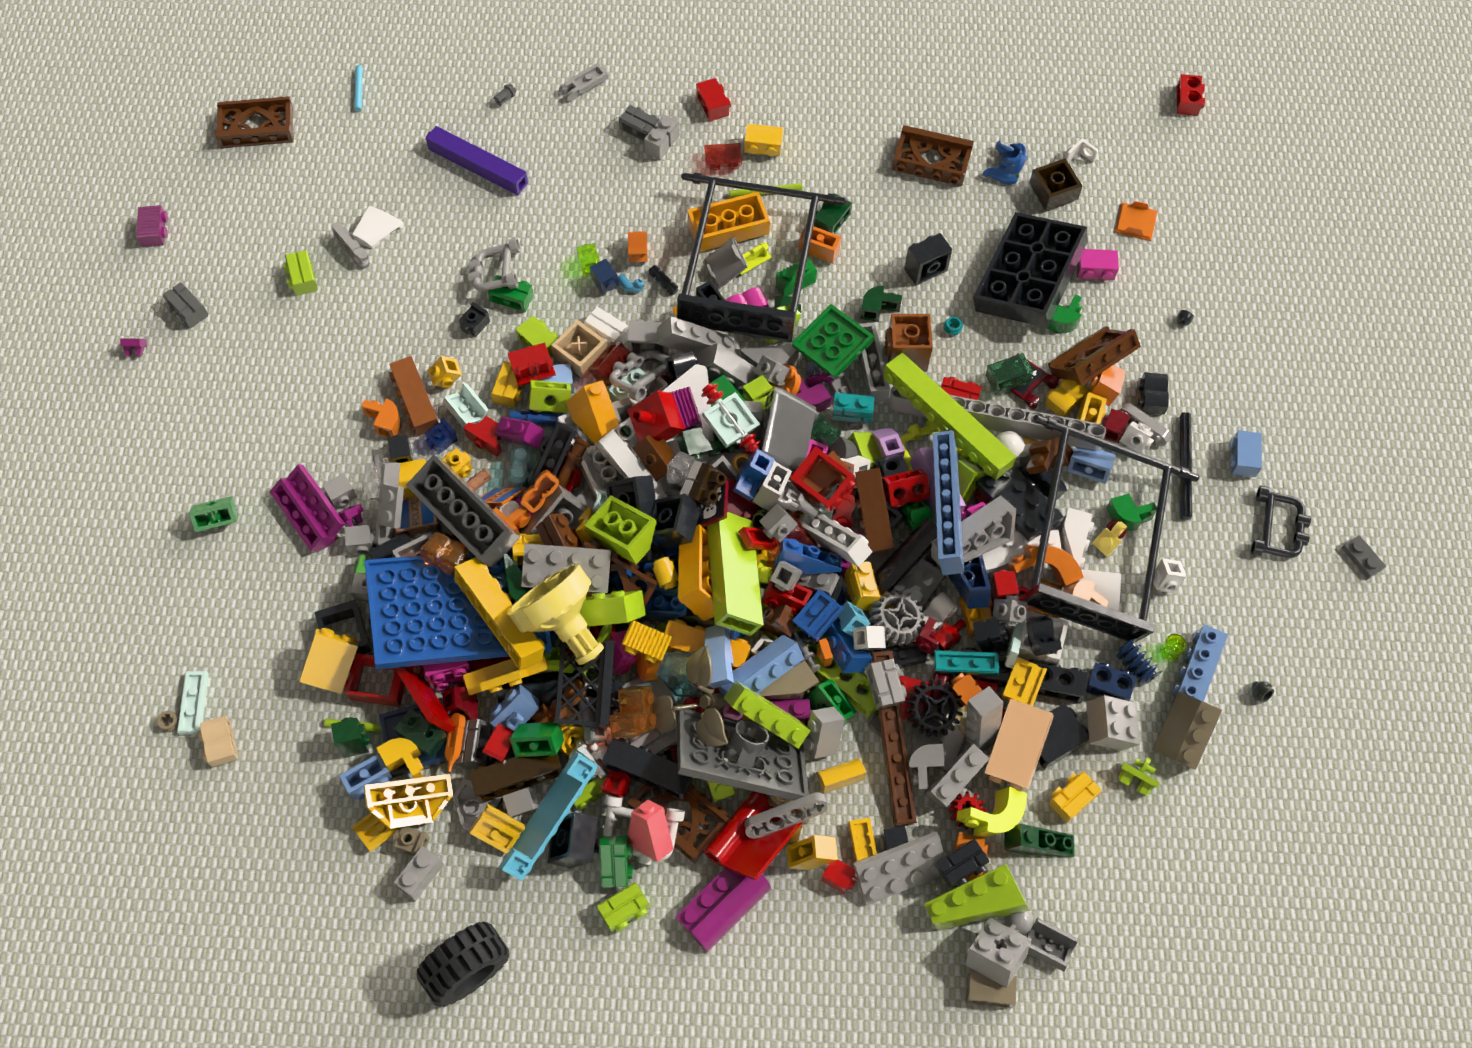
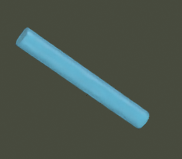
[354,65,363,112]

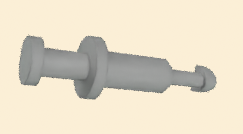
[792,629,820,672]

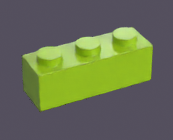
[573,775,606,810]

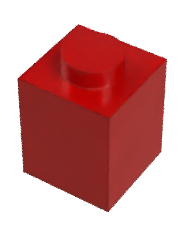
[821,859,857,894]

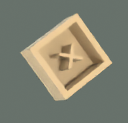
[551,320,608,379]

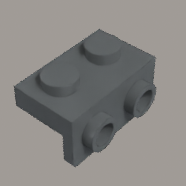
[1027,918,1078,972]

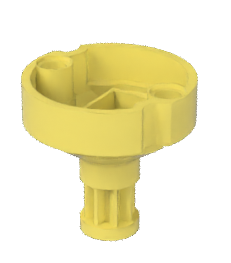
[507,563,604,665]

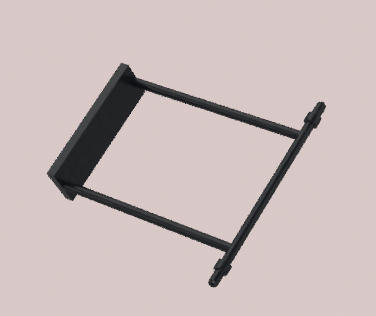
[677,172,848,342]
[1021,415,1200,643]

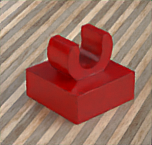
[600,770,631,798]

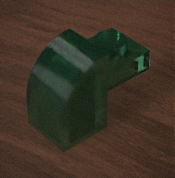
[810,414,841,447]

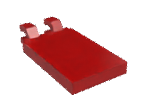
[395,665,456,733]

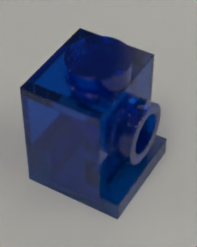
[425,418,458,454]

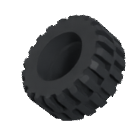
[417,921,509,1007]

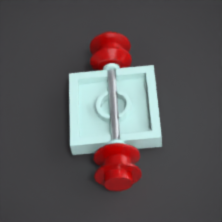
[701,383,761,455]

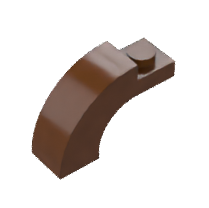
[1026,437,1073,475]

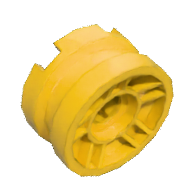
[559,725,589,755]

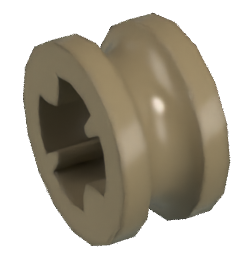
[157,711,179,732]

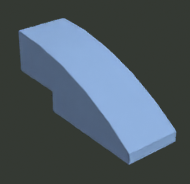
[705,625,734,688]

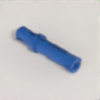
[510,409,567,425]

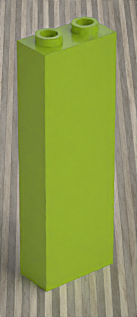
[707,512,763,636]

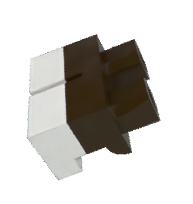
[679,460,727,508]

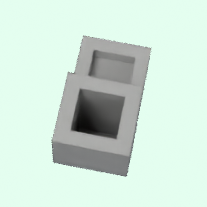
[909,744,944,789]

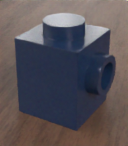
[590,259,618,294]

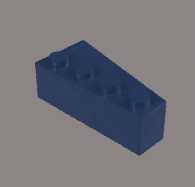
[948,555,991,609]

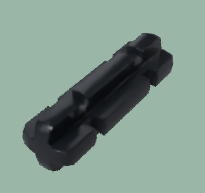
[649,265,678,295]

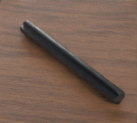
[1180,412,1192,520]

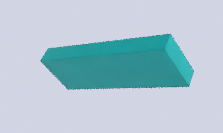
[934,651,999,676]

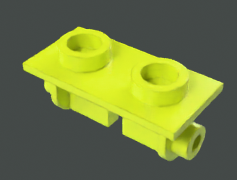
[740,243,772,275]

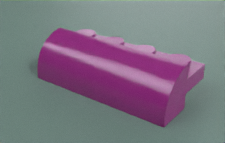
[269,464,345,552]
[675,868,771,953]

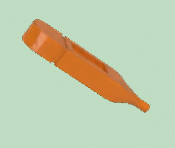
[445,713,466,772]

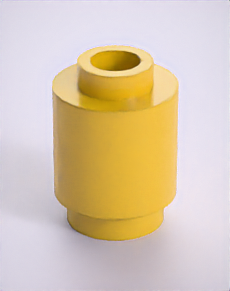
[653,557,678,590]

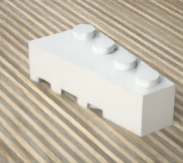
[982,530,1061,577]

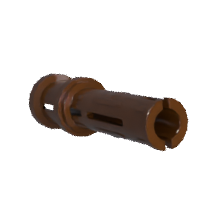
[557,436,591,488]

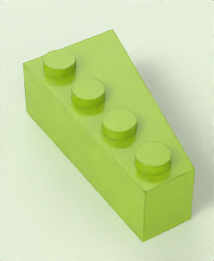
[924,864,1030,930]

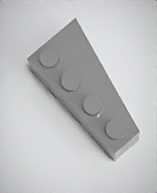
[931,495,1016,565]

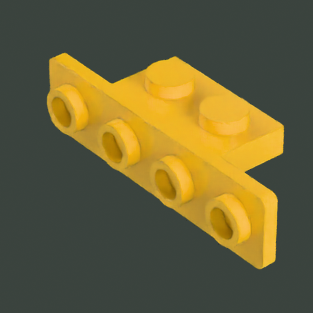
[463,654,549,695]

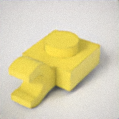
[1092,521,1127,557]

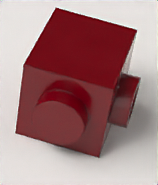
[1101,408,1130,444]

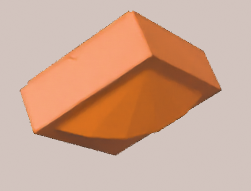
[816,638,833,667]

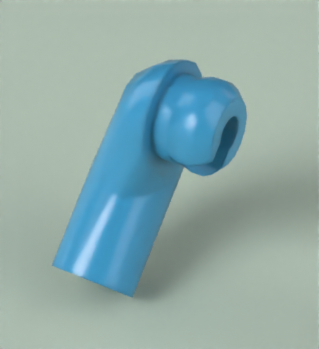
[618,274,644,292]

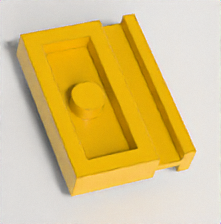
[1002,657,1047,706]
[469,804,525,854]
[351,812,402,852]

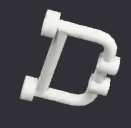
[603,794,685,865]

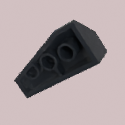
[605,475,656,562]

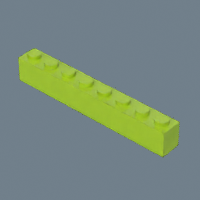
[883,352,1016,480]

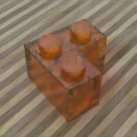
[609,686,656,738]

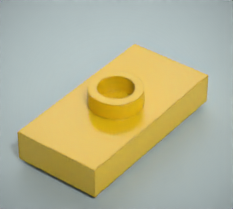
[848,818,877,862]

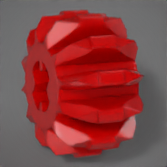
[948,791,986,829]

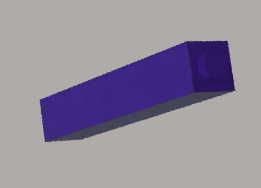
[425,126,528,195]

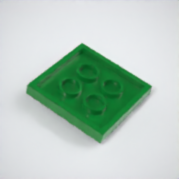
[791,304,875,379]

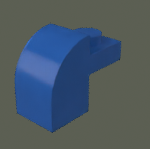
[732,449,775,501]

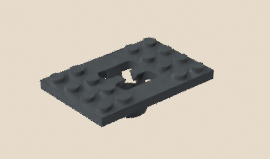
[677,709,809,801]

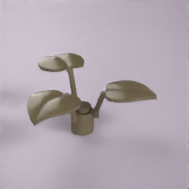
[651,646,728,747]

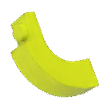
[957,787,1027,837]

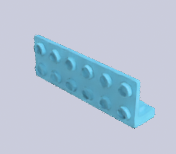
[499,750,598,881]

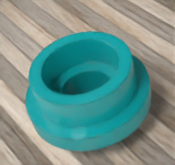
[943,317,963,335]

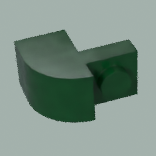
[860,286,902,322]

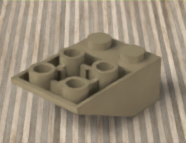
[758,660,819,701]

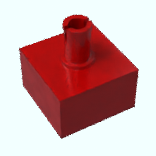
[628,390,685,442]

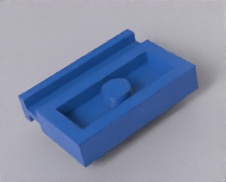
[793,589,844,642]

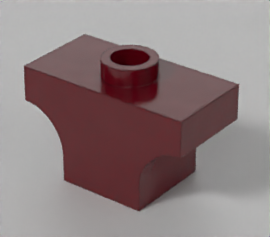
[443,681,478,721]

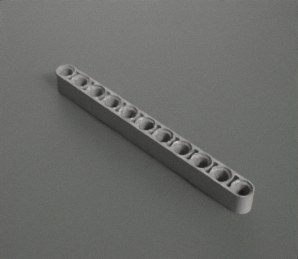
[889,387,1106,450]

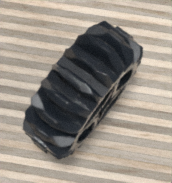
[905,679,963,738]

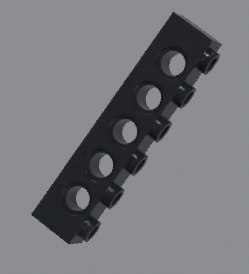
[956,647,1088,703]

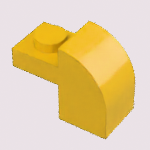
[377,738,424,779]

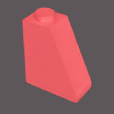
[628,800,674,862]

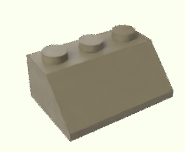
[1152,691,1222,770]

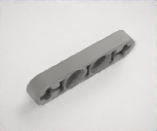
[744,792,828,839]

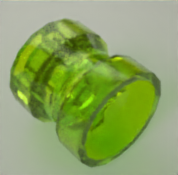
[1160,634,1186,661]

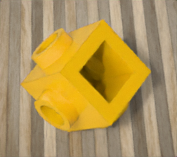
[428,356,462,388]
[443,448,473,478]

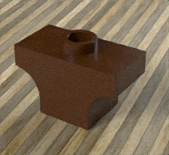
[632,435,675,481]
[759,604,796,638]

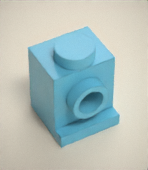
[838,601,871,637]

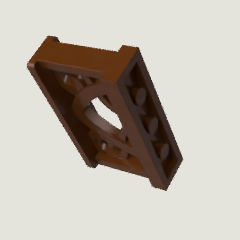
[216,96,294,148]
[892,125,974,186]
[1048,326,1141,386]
[581,540,659,625]
[627,783,729,864]

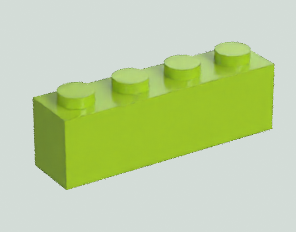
[724,680,811,749]

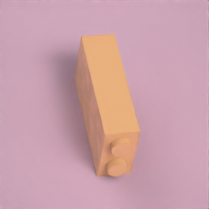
[985,699,1054,792]

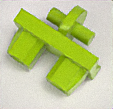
[1118,757,1160,796]

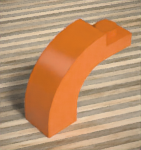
[1007,543,1084,586]

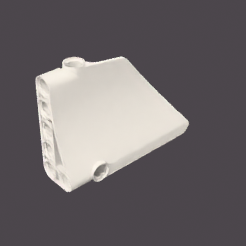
[596,364,714,500]

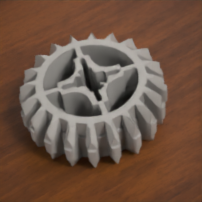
[868,590,925,647]

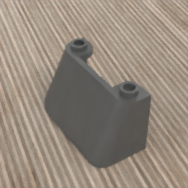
[759,386,819,481]

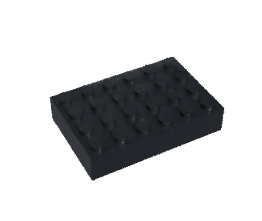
[973,212,1088,328]

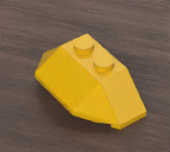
[363,774,453,829]

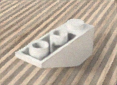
[1060,508,1094,569]

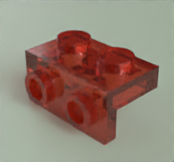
[704,143,742,171]

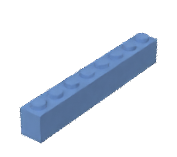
[933,430,964,575]

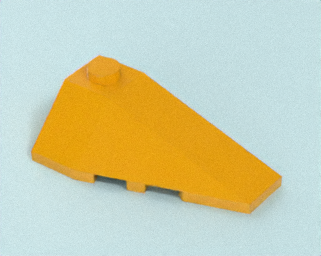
[566,380,623,464]

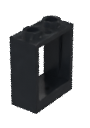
[314,599,372,657]

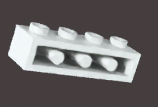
[796,513,872,567]

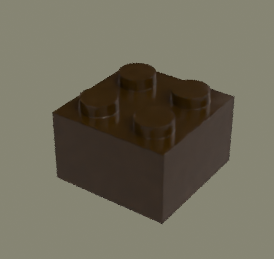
[1029,158,1083,211]

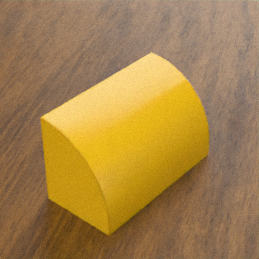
[816,758,866,793]

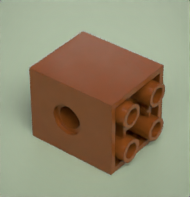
[885,314,933,372]

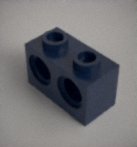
[1086,662,1137,701]

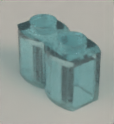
[507,446,533,493]

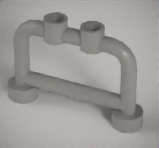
[468,238,521,291]
[609,350,669,402]

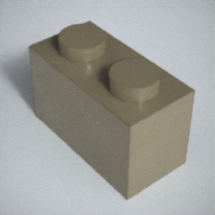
[966,970,1017,1008]

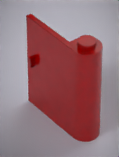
[704,791,803,881]

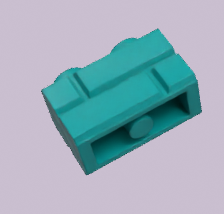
[832,393,874,424]

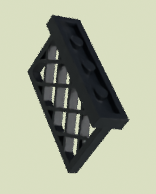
[554,640,615,731]

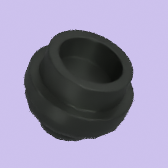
[1252,681,1274,702]

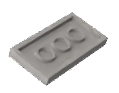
[521,543,611,593]
[853,832,944,905]

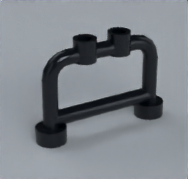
[1251,485,1311,558]

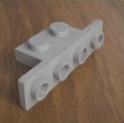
[375,462,404,545]

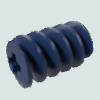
[1116,638,1162,686]

